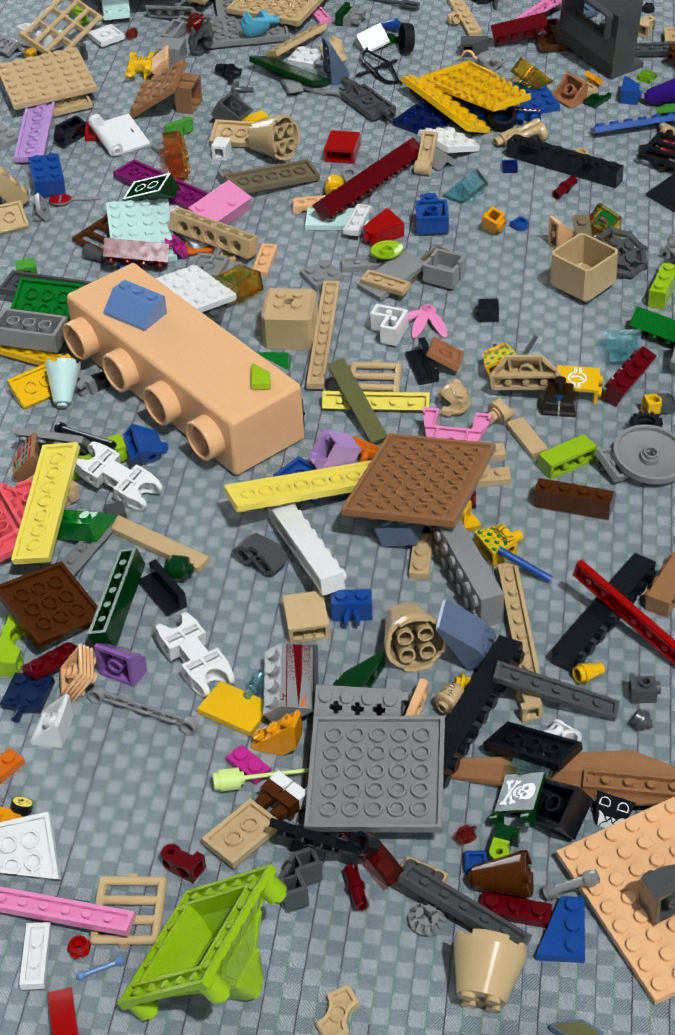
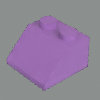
[94,643,147,687]

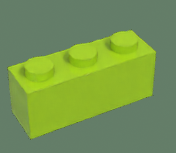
[648,263,675,310]
[538,434,597,480]

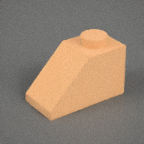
[548,216,574,249]

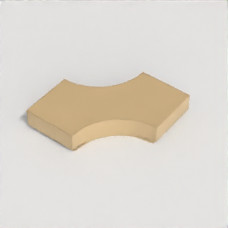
[316,984,360,1035]

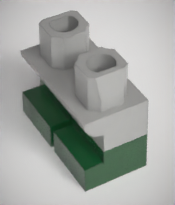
[335,2,366,28]

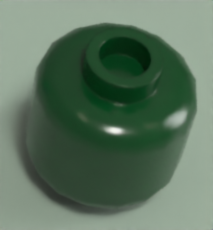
[164,555,194,581]

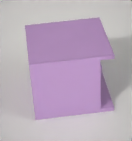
[309,429,361,469]

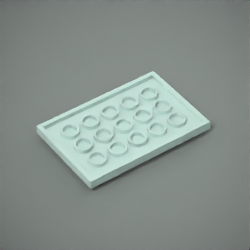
[106,198,178,266]

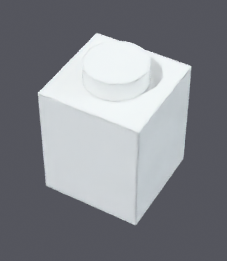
[211,137,232,160]

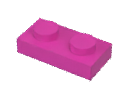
[226,745,271,785]

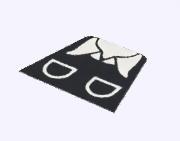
[595,790,636,828]

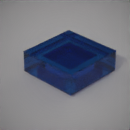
[502,160,518,173]

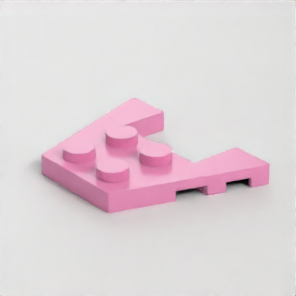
[423,407,493,442]

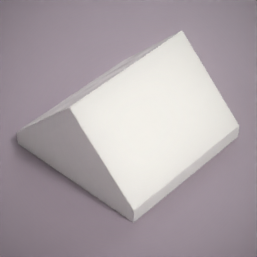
[354,23,390,54]
[30,694,74,748]

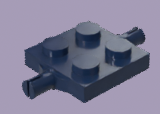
[0,673,55,723]

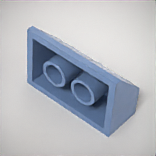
[103,280,167,331]

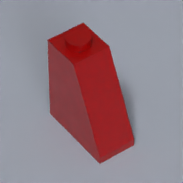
[362,208,404,247]

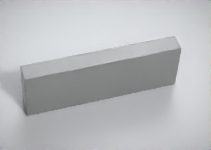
[341,256,390,273]

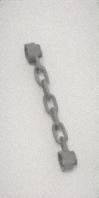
[87,685,199,736]

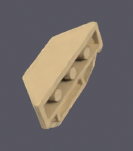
[490,354,562,390]

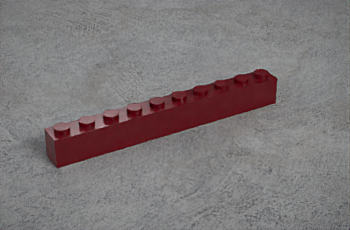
[312,137,420,221]

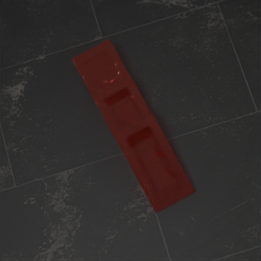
[337,832,404,887]

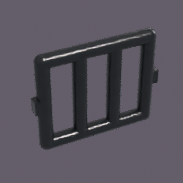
[637,132,675,169]

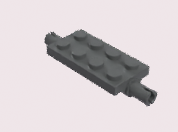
[340,76,396,121]

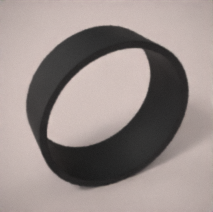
[398,22,415,54]

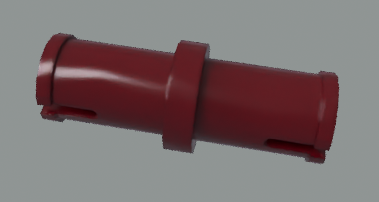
[552,175,578,200]
[343,864,369,911]

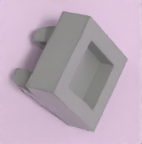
[76,372,98,397]

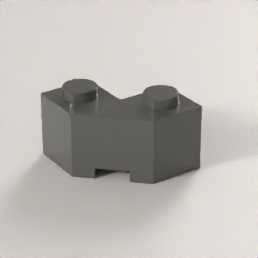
[232,533,289,576]
[278,846,323,913]

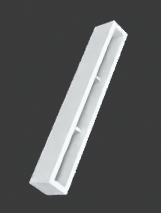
[267,502,347,596]

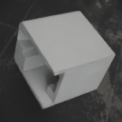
[155,37,187,68]

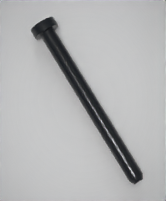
[54,422,117,449]

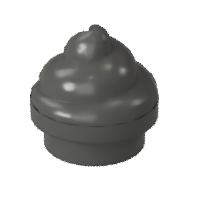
[630,709,653,730]

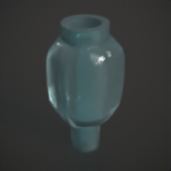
[243,669,264,699]

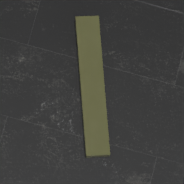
[327,357,387,445]

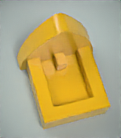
[460,500,481,531]

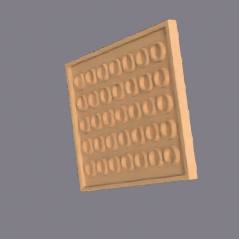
[557,797,675,1005]

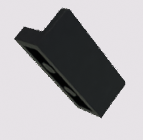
[405,337,439,385]
[139,559,187,616]

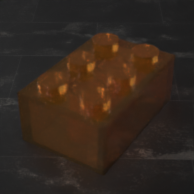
[162,130,190,181]

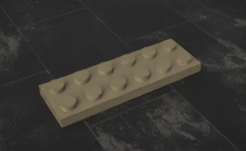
[223,159,320,193]

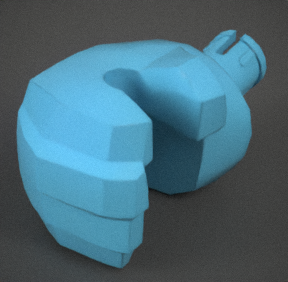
[240,10,279,37]

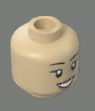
[435,683,465,714]

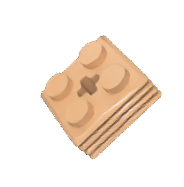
[60,644,97,702]

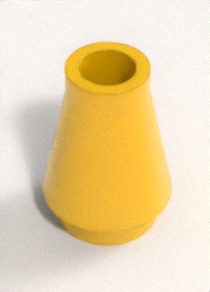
[572,662,605,684]

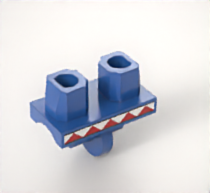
[514,103,541,125]

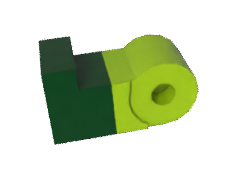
[489,823,521,860]

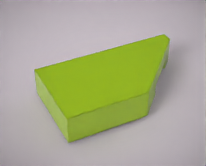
[251,364,271,390]

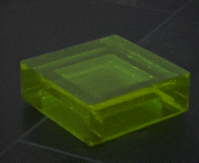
[637,70,657,84]

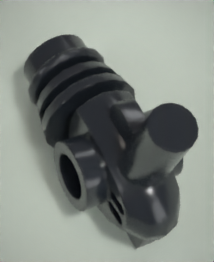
[215,63,242,83]

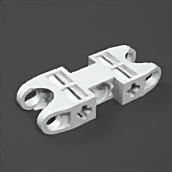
[74,442,163,511]
[154,612,235,698]

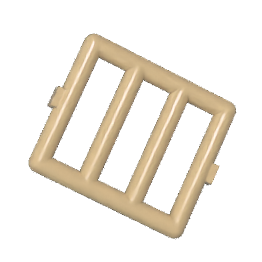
[350,360,402,392]
[89,873,168,948]

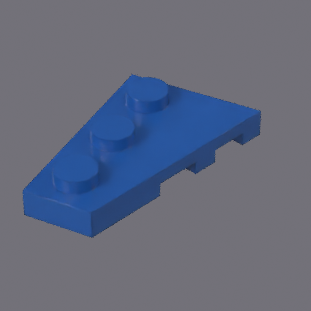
[536,896,585,963]

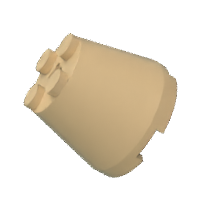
[247,115,300,161]
[384,602,447,672]
[454,929,528,1013]

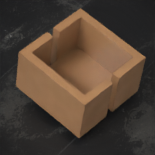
[173,73,203,114]

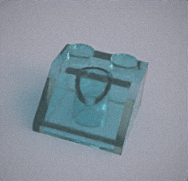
[442,169,488,204]
[604,329,641,365]

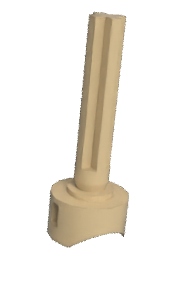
[467,396,515,429]

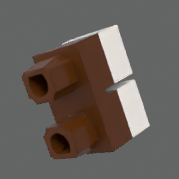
[255,770,307,822]

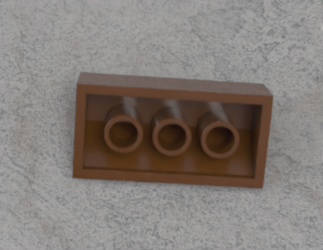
[534,478,617,520]

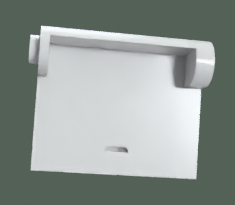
[88,113,151,156]

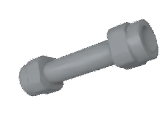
[543,869,600,900]

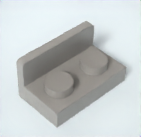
[0,34,22,57]

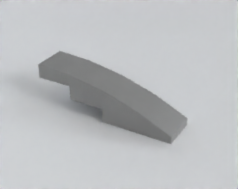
[161,14,200,38]

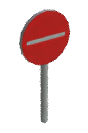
[49,194,101,205]

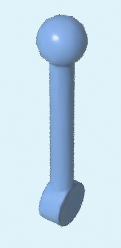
[76,956,125,981]

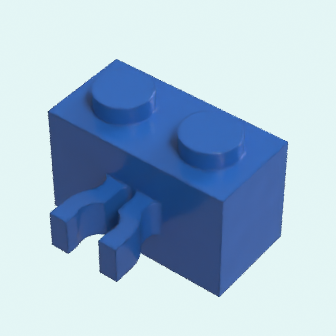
[331,589,373,626]

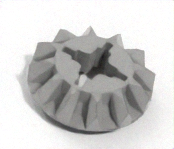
[408,902,446,936]

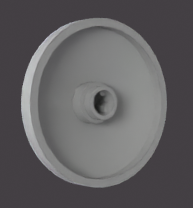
[613,425,675,485]

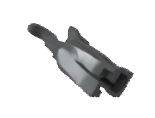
[188,16,214,56]

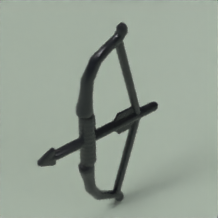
[356,47,403,85]

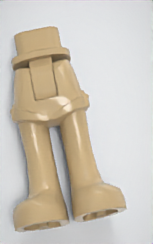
[493,118,548,146]

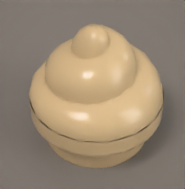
[447,11,460,25]

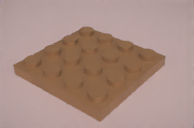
[129,59,187,119]

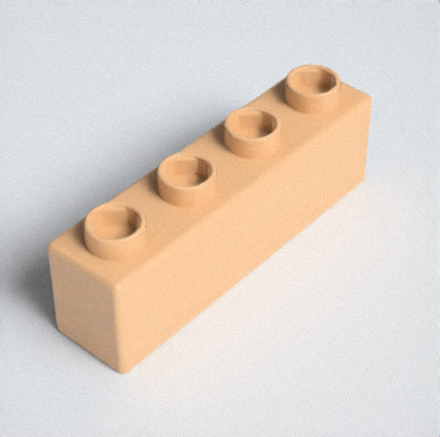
[63,263,304,475]

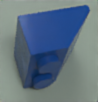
[415,199,449,235]

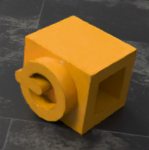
[481,206,507,235]

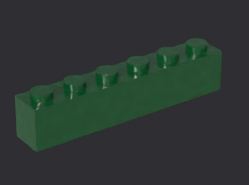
[87,547,145,646]

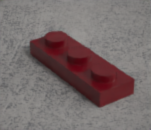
[22,642,78,680]
[480,892,552,928]

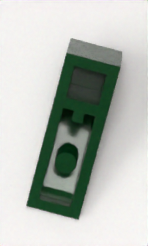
[333,651,385,709]

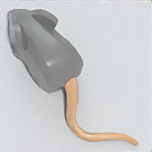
[455,50,506,70]

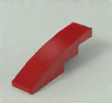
[48,987,79,1035]

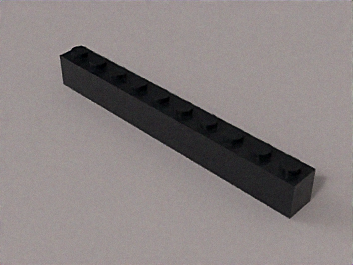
[443,635,525,789]

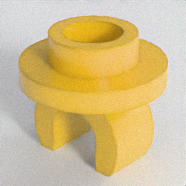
[453,673,472,690]

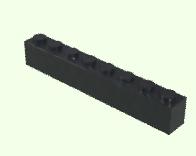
[507,134,624,189]
[551,553,657,673]

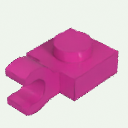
[164,234,189,259]

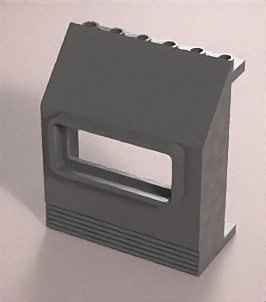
[558,0,644,80]

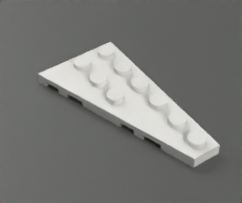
[0,812,61,880]

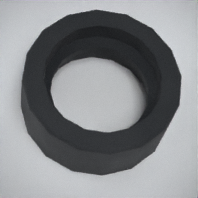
[487,106,517,132]

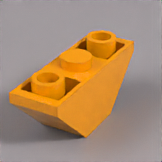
[250,710,303,756]

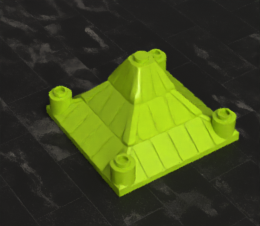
[117,864,287,1021]

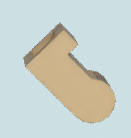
[638,15,656,38]
[515,689,543,723]

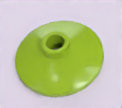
[371,240,403,260]

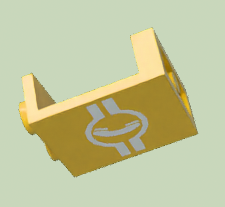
[557,365,603,404]

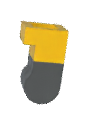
[640,393,675,414]

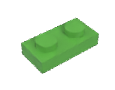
[164,116,194,140]

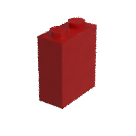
[324,130,361,164]

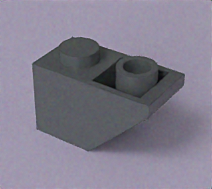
[460,36,489,57]

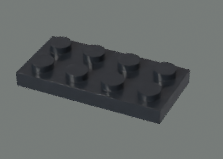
[484,721,583,772]

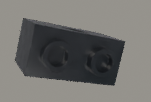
[53,115,86,147]

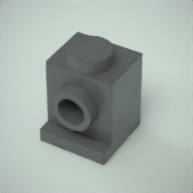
[628,673,661,704]

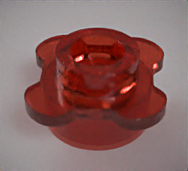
[454,825,477,845]

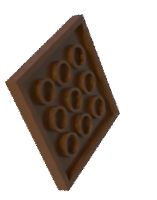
[0,561,98,648]

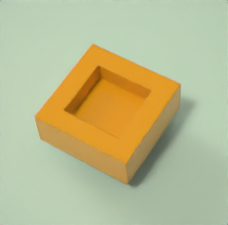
[584,71,604,86]

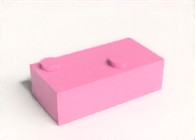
[188,180,252,225]

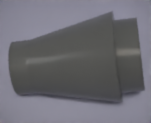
[82,243,104,263]

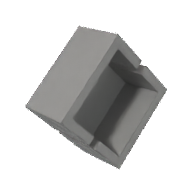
[423,248,467,289]

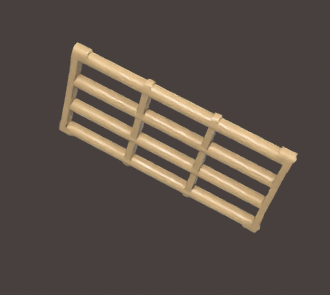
[19,0,103,54]

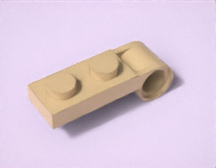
[414,131,438,176]

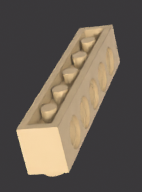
[169,207,259,259]

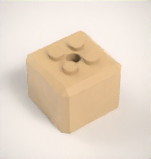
[550,233,618,302]
[261,288,318,350]

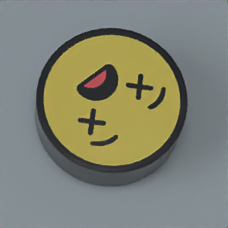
[10,796,34,815]

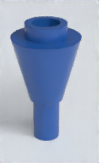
[375,18,401,32]

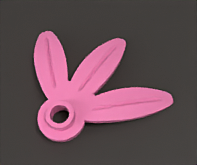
[408,304,447,338]

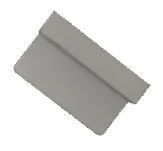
[432,147,457,171]

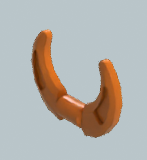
[185,242,215,255]

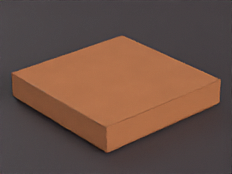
[426,337,464,372]

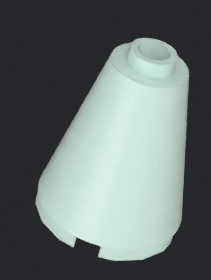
[45,358,81,408]

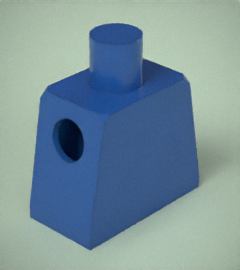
[123,424,168,463]

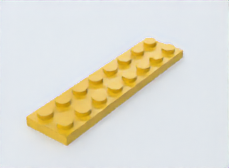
[401,75,491,133]

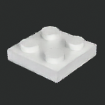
[88,24,125,47]
[287,46,323,69]

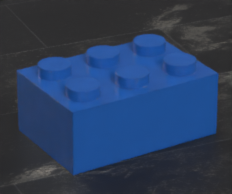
[28,153,66,197]

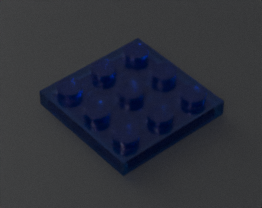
[392,102,453,135]

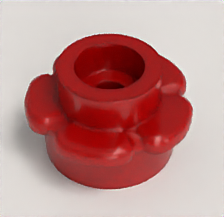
[67,935,91,959]

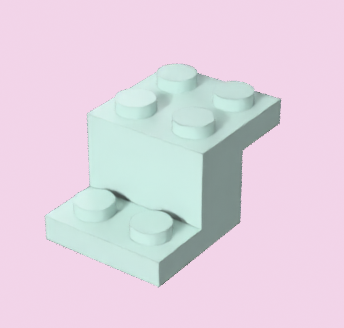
[101,0,130,20]

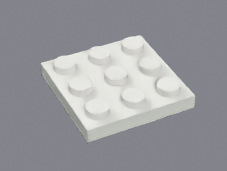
[418,127,480,153]

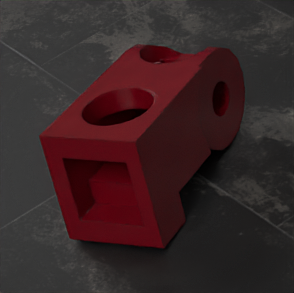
[161,844,207,883]

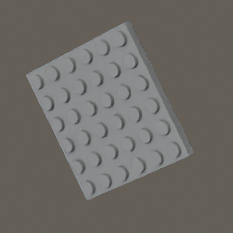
[304,716,445,833]

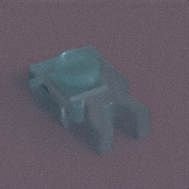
[510,757,553,779]

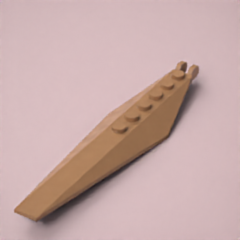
[451,750,675,806]

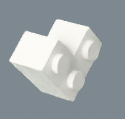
[370,304,409,346]

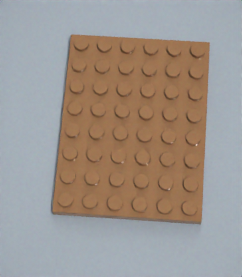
[341,433,496,528]

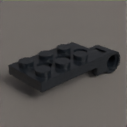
[269,818,380,858]

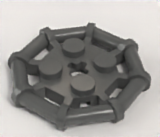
[594,226,648,279]

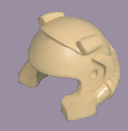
[437,379,471,417]

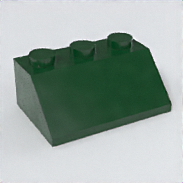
[122,173,180,201]

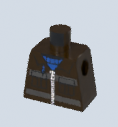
[541,376,577,418]

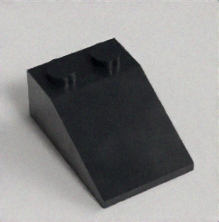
[509,778,593,840]

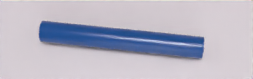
[497,547,553,583]

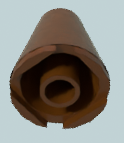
[468,850,534,898]

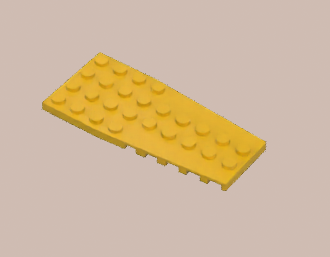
[421,60,531,112]

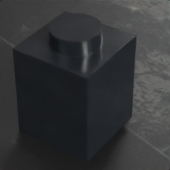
[475,298,499,323]

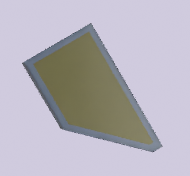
[550,1019,603,1035]

